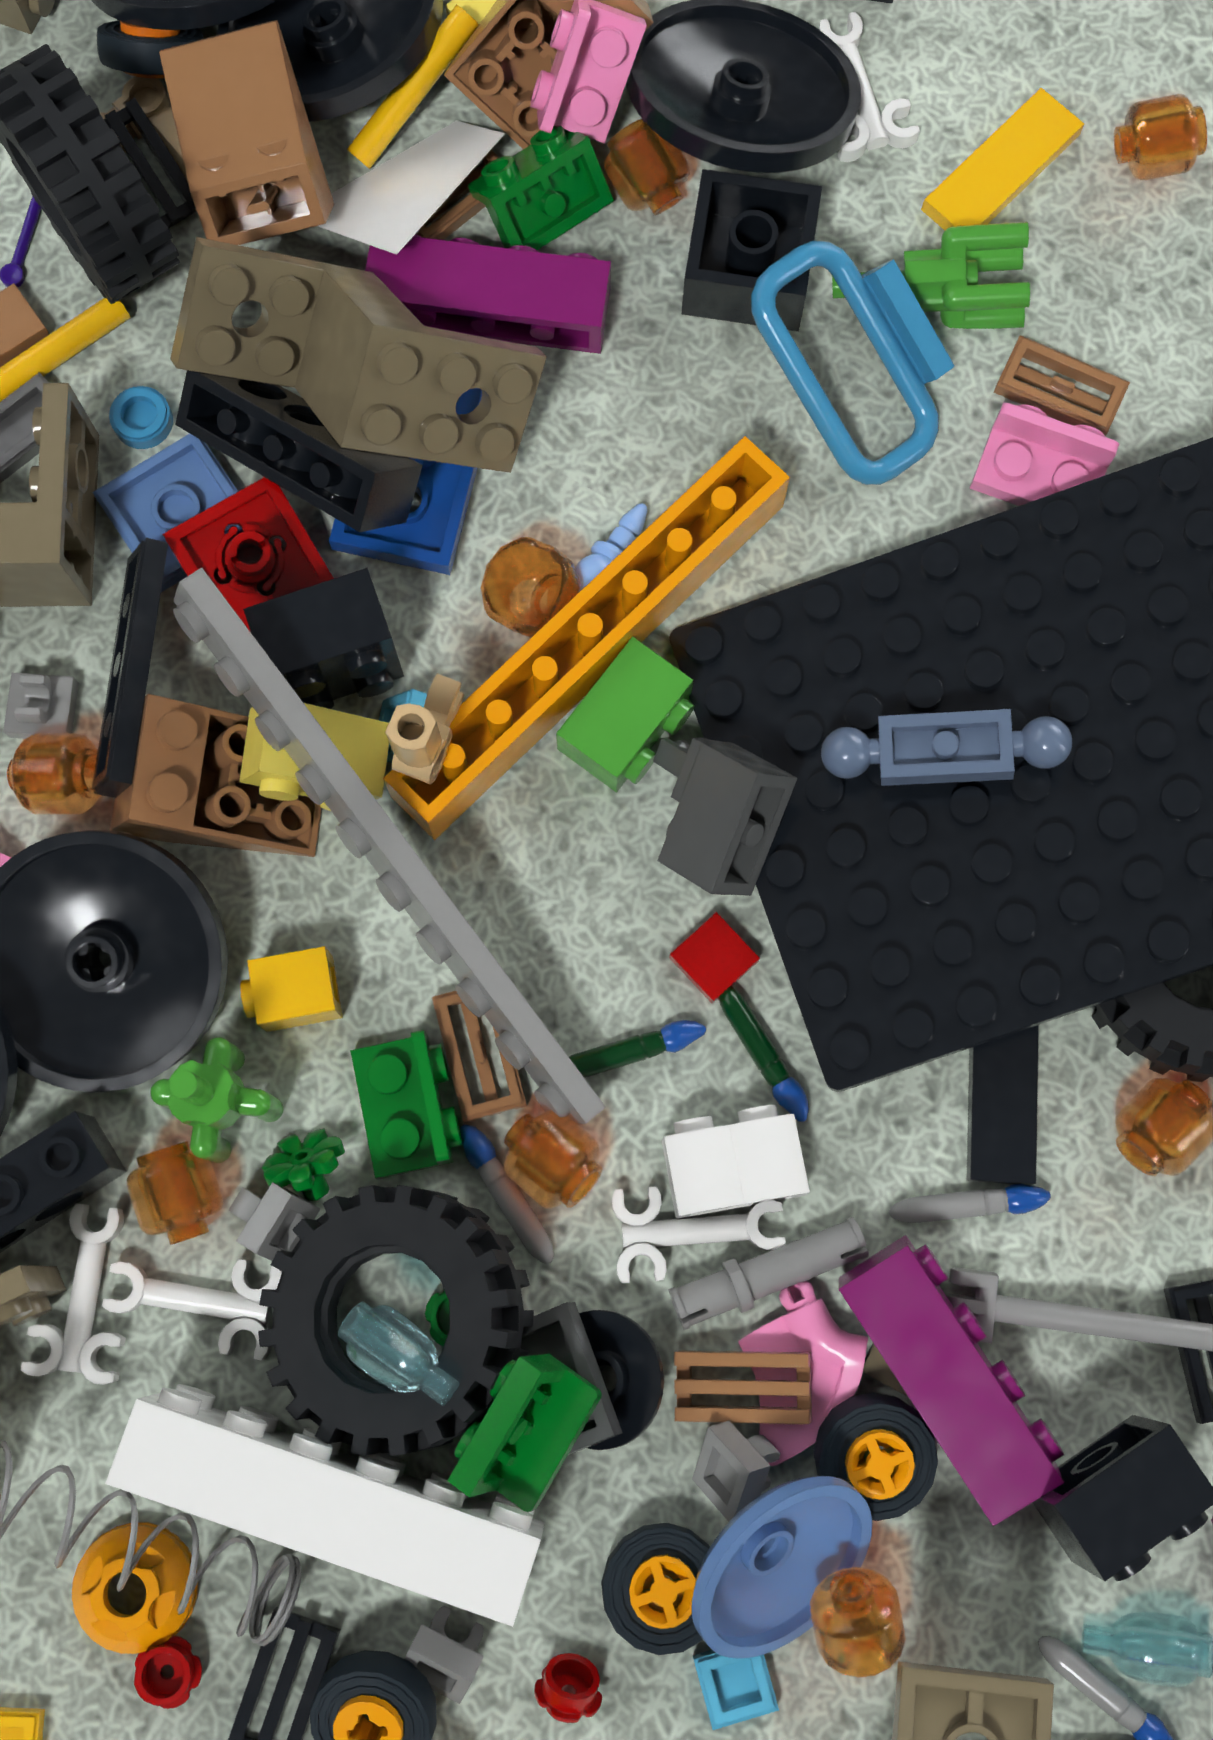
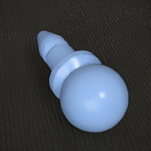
[573,503,647,593]

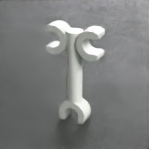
[819,12,920,162]
[612,1186,786,1283]
[21,1203,126,1385]
[102,1259,282,1360]

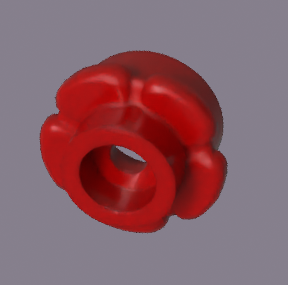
[134,1635,203,1709]
[534,1653,602,1723]

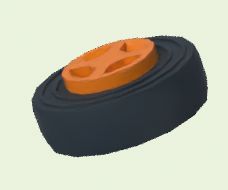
[96,20,204,78]

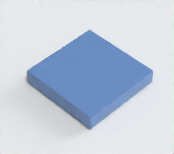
[92,434,243,592]

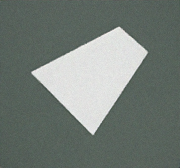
[317,120,505,255]

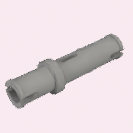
[668,1217,869,1330]

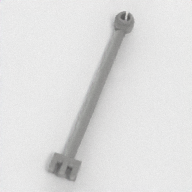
[948,1268,1213,1352]

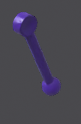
[0,190,41,287]

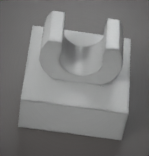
[3,672,79,742]
[229,1182,320,1261]
[692,1421,781,1522]
[405,1606,484,1704]

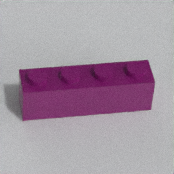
[365,234,611,354]
[838,1235,1064,1527]

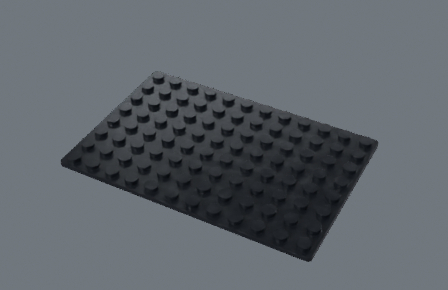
[669,437,1213,1092]

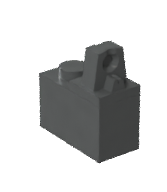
[653,737,797,896]

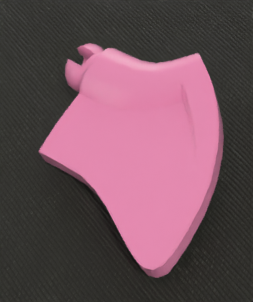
[738,1281,868,1466]

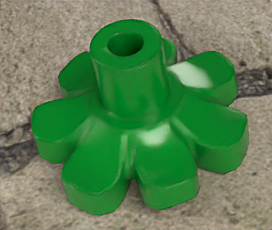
[262,1128,345,1201]

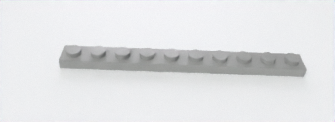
[173,567,606,1125]

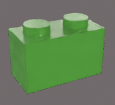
[556,636,695,793]

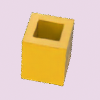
[240,946,343,1032]

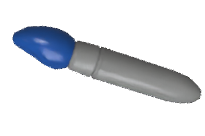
[460,1124,554,1264]
[889,1184,1051,1223]
[1038,1636,1174,1740]

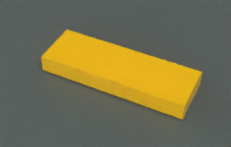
[921,88,1084,230]

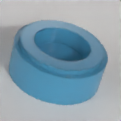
[109,386,173,449]

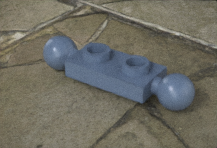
[821,709,1072,786]

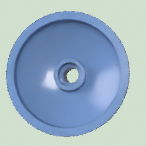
[692,1476,872,1659]

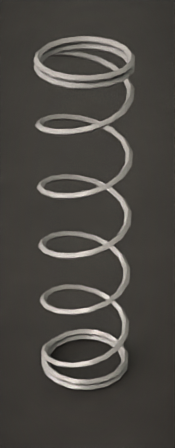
[0,1440,302,1646]

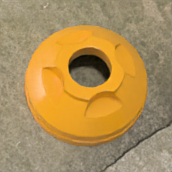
[72,1522,199,1654]

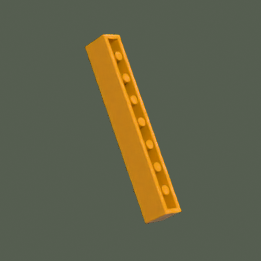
[383,436,790,840]

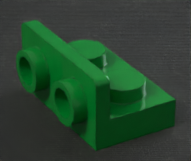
[468,126,614,250]
[350,1030,462,1180]

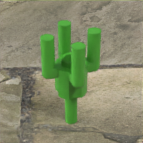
[832,222,1030,329]
[150,1037,283,1163]

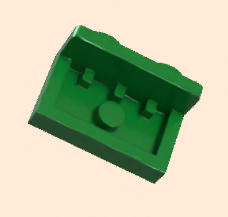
[447,1354,602,1512]

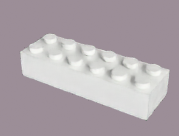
[105,1384,545,1627]

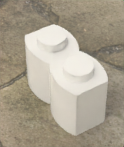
[662,1105,810,1219]

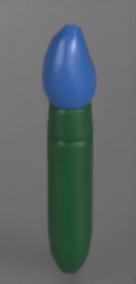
[718,986,809,1122]
[569,1020,706,1078]

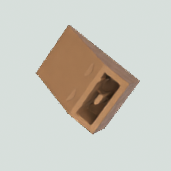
[444,0,654,149]
[159,20,335,245]
[110,694,321,857]

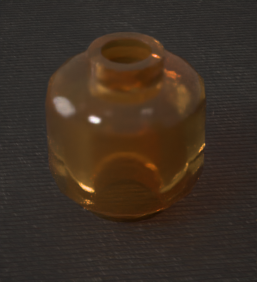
[1114,94,1207,181]
[604,119,691,215]
[7,733,102,815]
[1115,1078,1213,1176]
[504,1110,603,1208]
[126,1141,224,1245]
[810,1567,906,1678]

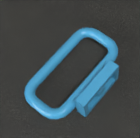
[751,241,955,485]

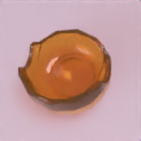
[480,537,581,637]

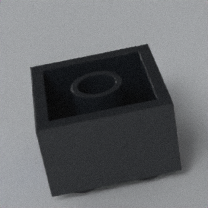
[681,169,822,332]
[243,568,404,709]
[1032,1415,1213,1581]

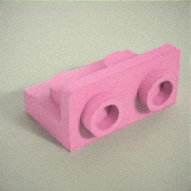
[530,0,647,144]
[970,403,1119,506]

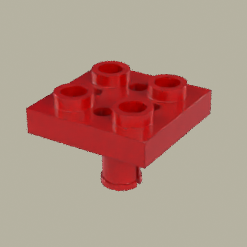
[163,477,334,632]

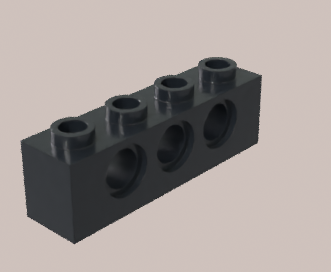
[175,370,423,532]
[0,1111,127,1253]

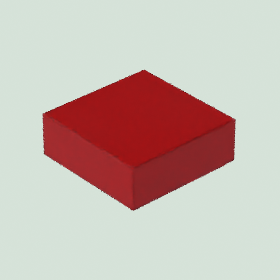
[669,912,760,1004]

